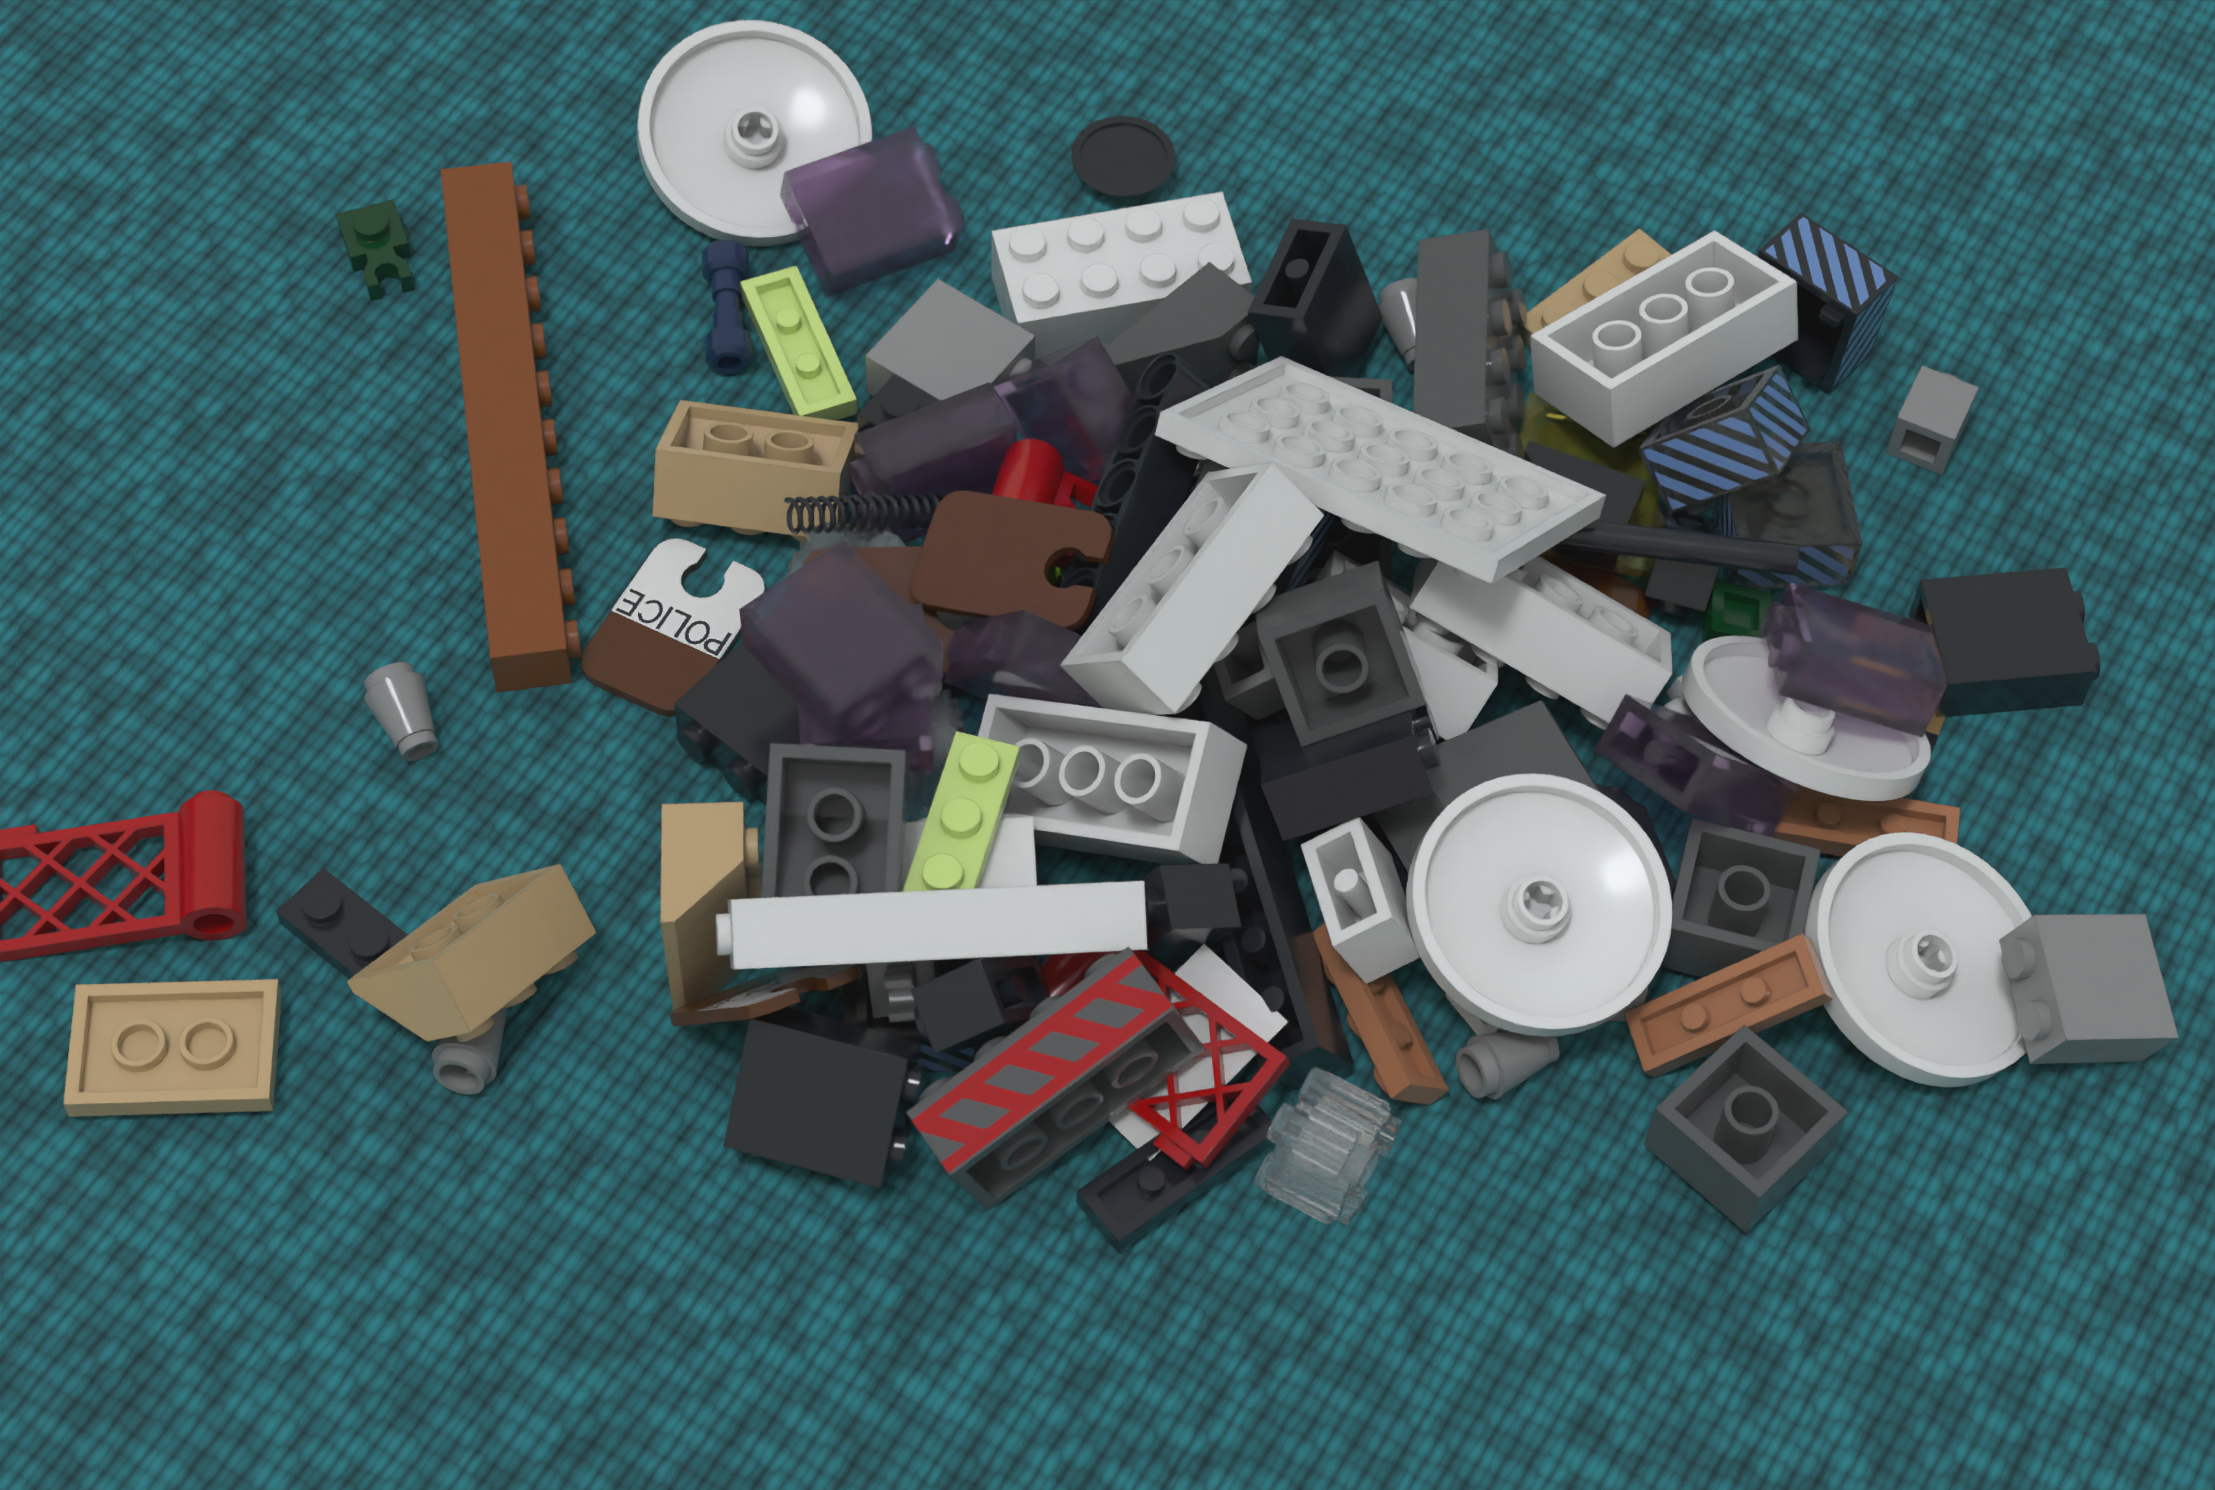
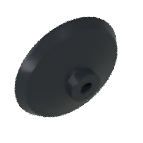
[1071,116,1175,197]

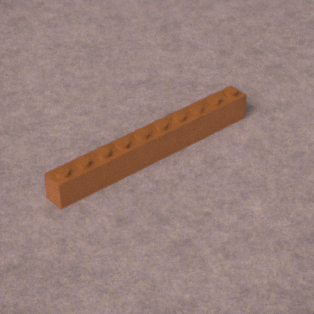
[441,162,582,692]

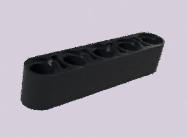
[1059,352,1215,634]

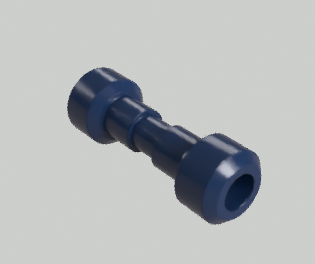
[702,239,754,375]

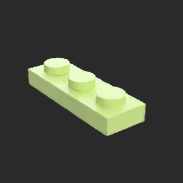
[740,265,857,420]
[903,731,1020,892]

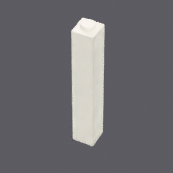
[716,881,1147,969]

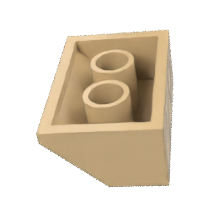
[652,400,859,543]
[660,802,762,1010]
[347,864,597,1042]

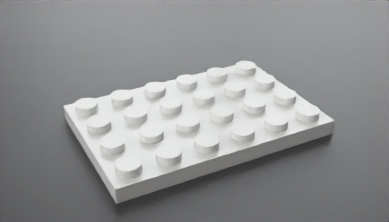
[1155,356,1606,584]

